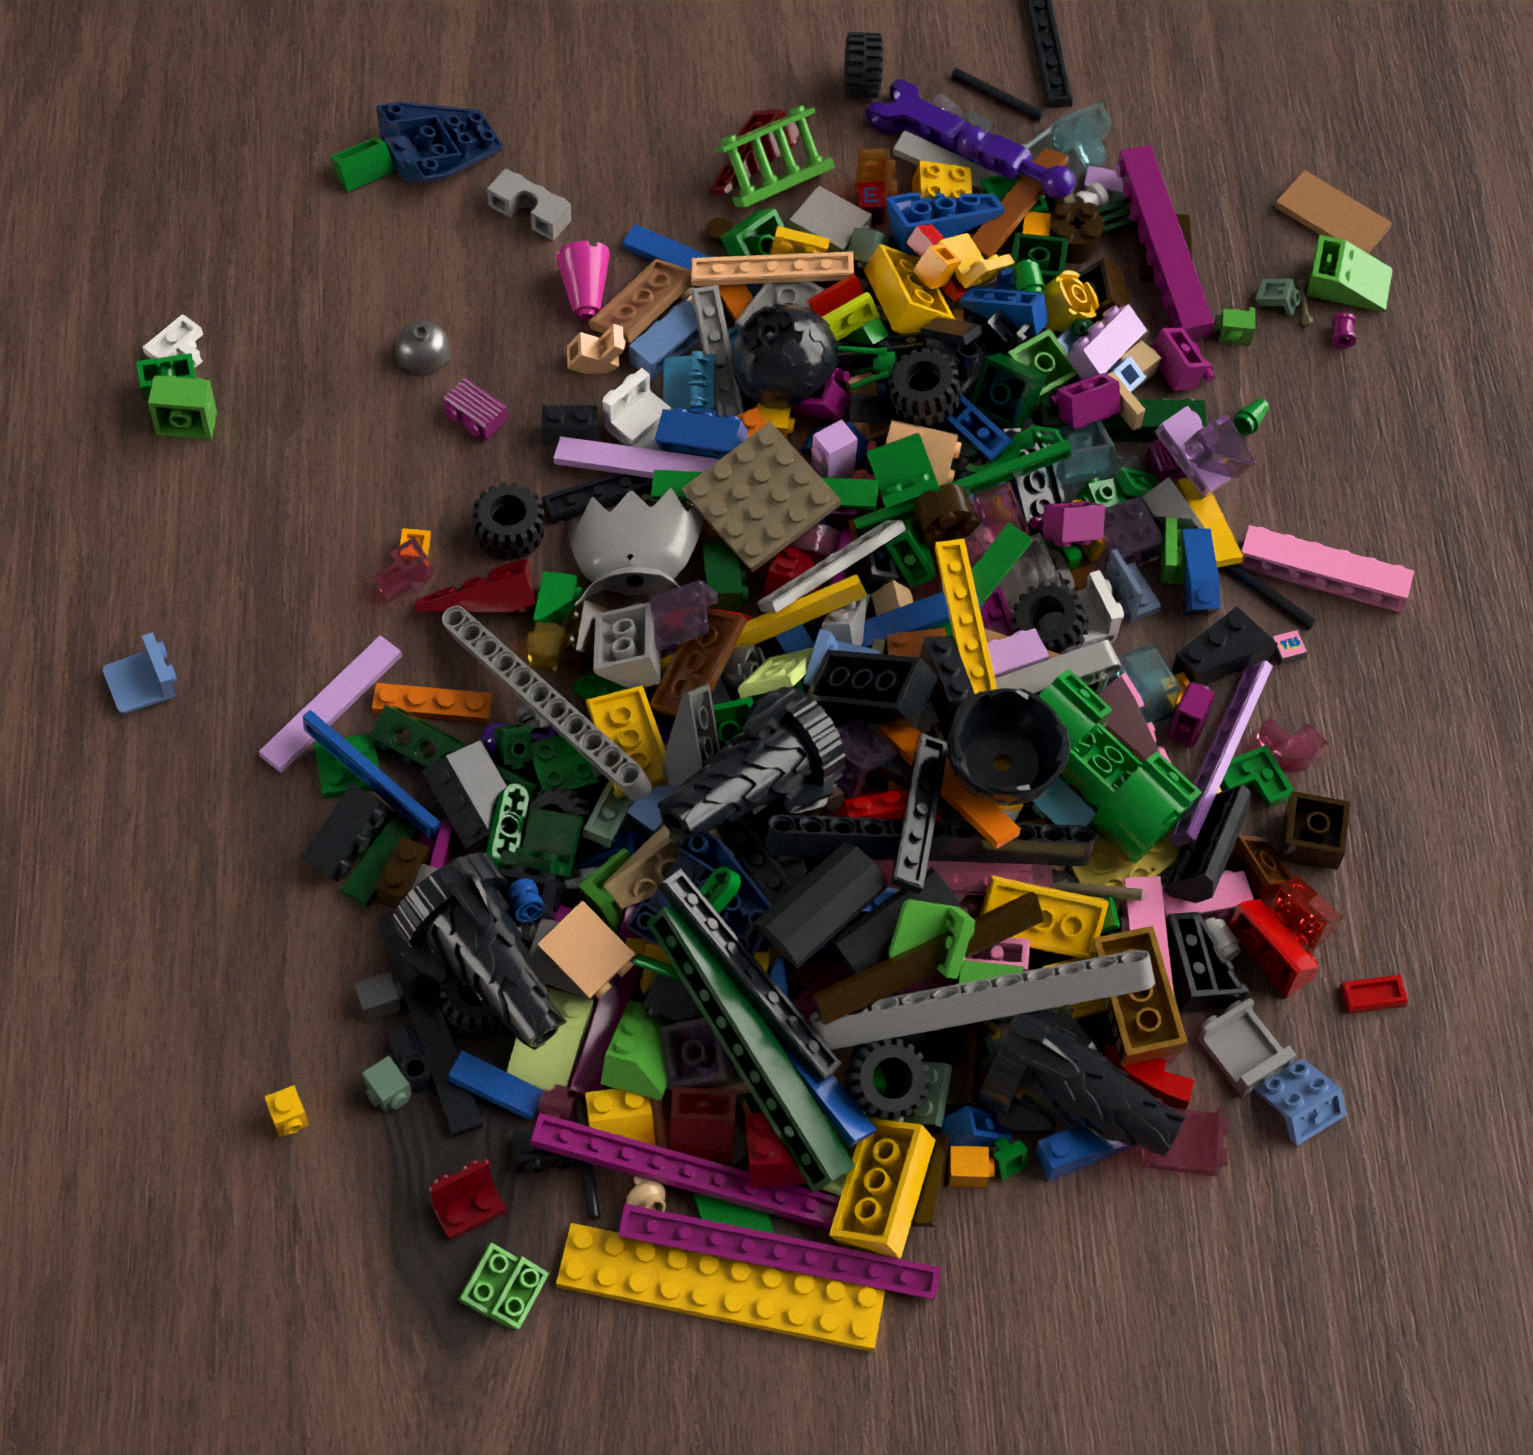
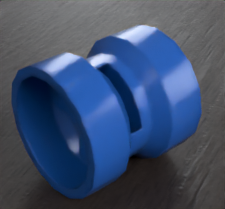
[506,879,545,923]

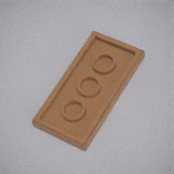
[1275,170,1392,253]
[588,259,692,343]

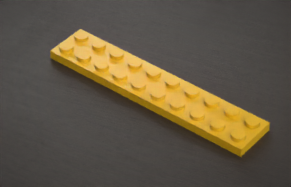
[556,1223,885,1352]

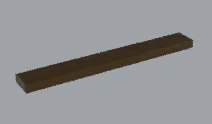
[812,891,1044,1026]

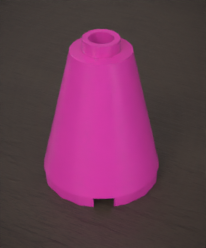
[556,241,610,320]

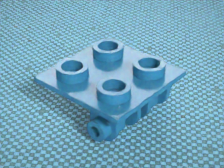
[663,351,716,410]

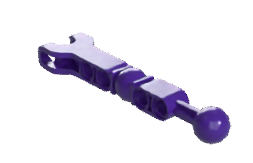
[865,79,1075,199]

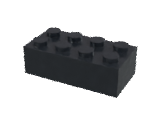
[807,650,938,728]

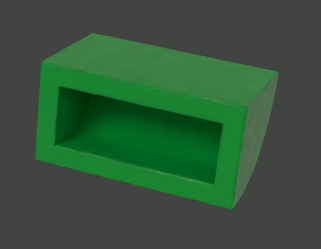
[329,136,395,191]

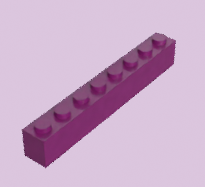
[1115,145,1214,340]

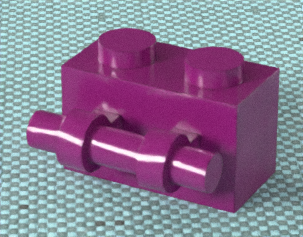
[1151,328,1215,391]
[791,368,850,420]
[1048,373,1121,429]
[1029,501,1105,547]

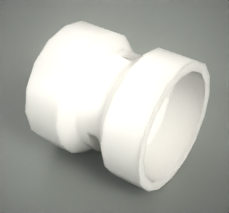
[1074,182,1109,208]

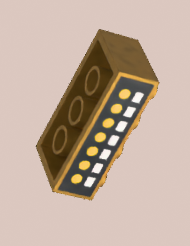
[1089,926,1188,1066]

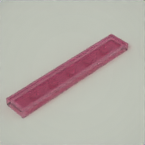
[871,859,1053,895]

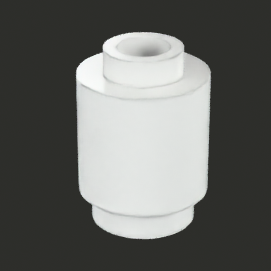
[1205,917,1241,961]

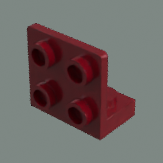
[429,1159,507,1241]

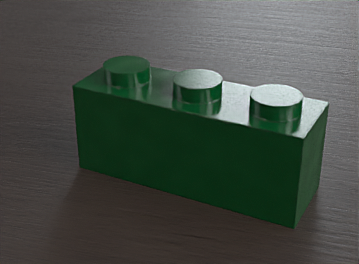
[702,539,748,614]

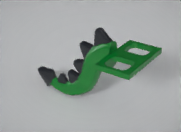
[955,418,1063,474]

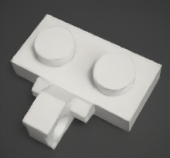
[143,314,203,368]

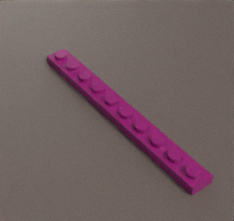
[530,1113,840,1231]
[618,1204,941,1300]

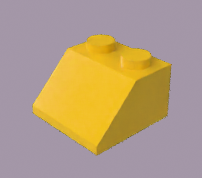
[585,1088,656,1165]

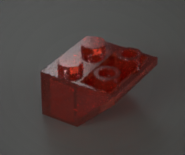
[1271,876,1343,951]
[669,1087,736,1163]

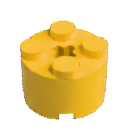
[1043,270,1099,333]

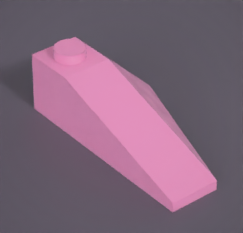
[1098,673,1171,763]

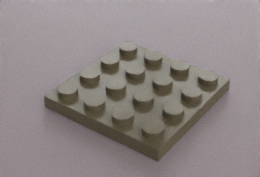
[682,422,841,573]

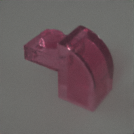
[785,523,841,559]
[372,537,434,602]
[1257,717,1328,773]

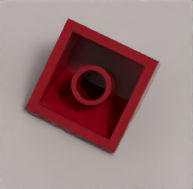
[763,547,830,600]
[745,1112,807,1188]

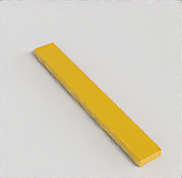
[653,575,867,688]

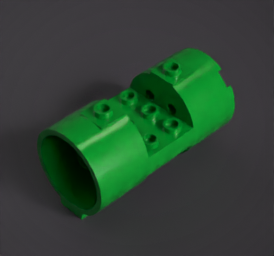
[1038,669,1202,864]

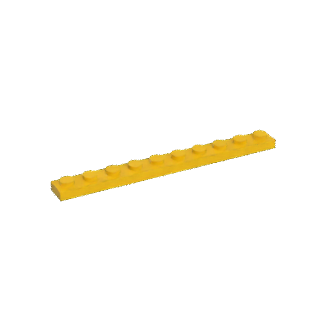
[935,539,1023,812]

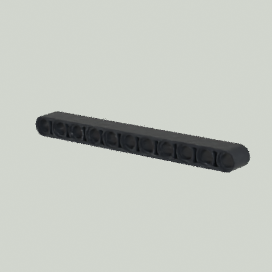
[764,815,1096,866]

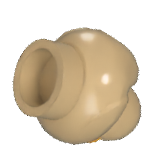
[626,1176,666,1211]

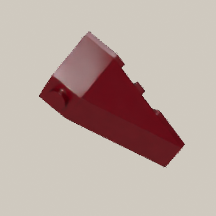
[710,109,799,194]
[415,558,537,613]

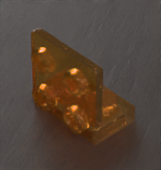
[854,148,897,223]

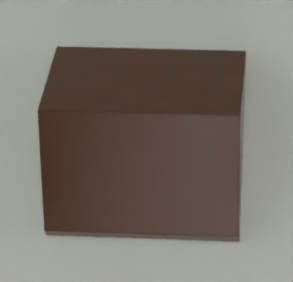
[1228,835,1298,903]

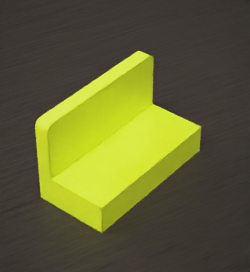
[822,292,880,341]

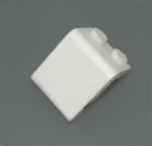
[603,368,671,451]
[1037,570,1124,646]

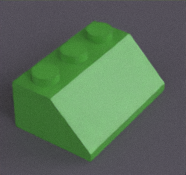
[601,1000,684,1100]

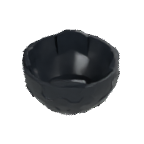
[731,303,838,409]
[947,688,1070,806]

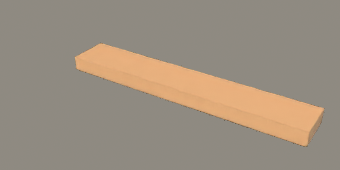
[691,252,854,286]

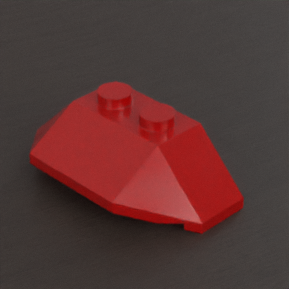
[830,787,942,820]

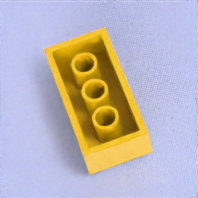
[863,244,955,335]
[829,1117,935,1259]

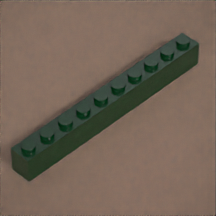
[646,905,856,1194]

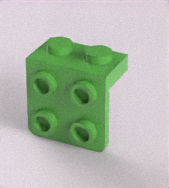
[888,899,975,979]

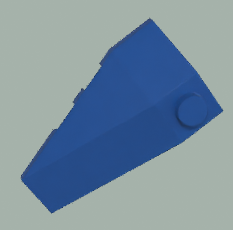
[886,193,1005,253]

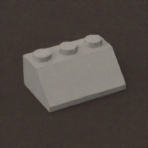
[593,602,661,689]

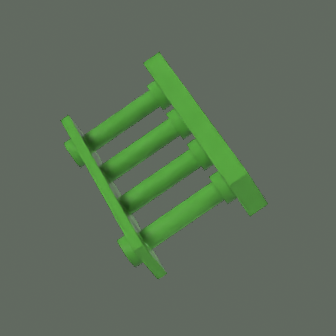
[713,105,835,208]

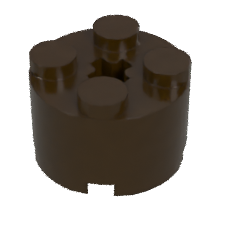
[1049,202,1104,264]
[914,484,979,546]

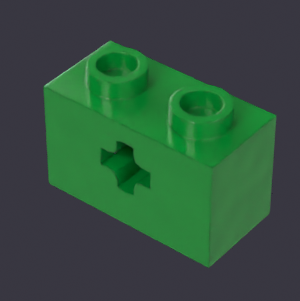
[136,353,196,398]

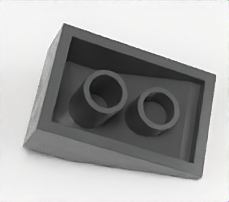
[663,684,720,787]

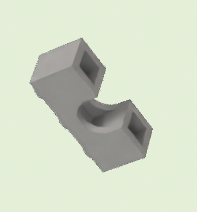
[487,168,572,241]

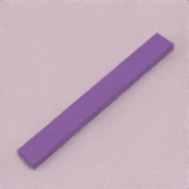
[1168,660,1273,848]

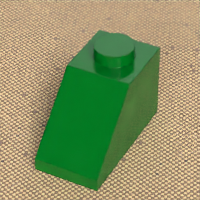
[884,516,937,588]
[533,571,582,635]

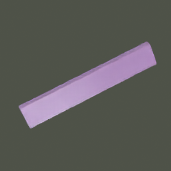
[554,436,720,478]
[259,635,402,773]

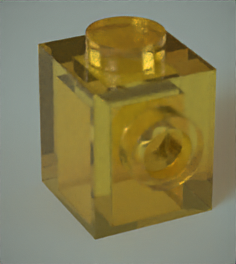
[526,622,566,671]

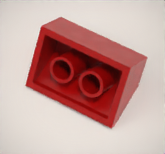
[1229,899,1319,998]

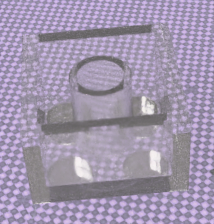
[999,533,1062,614]

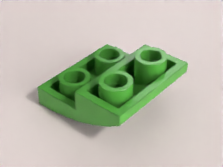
[458,1242,549,1331]

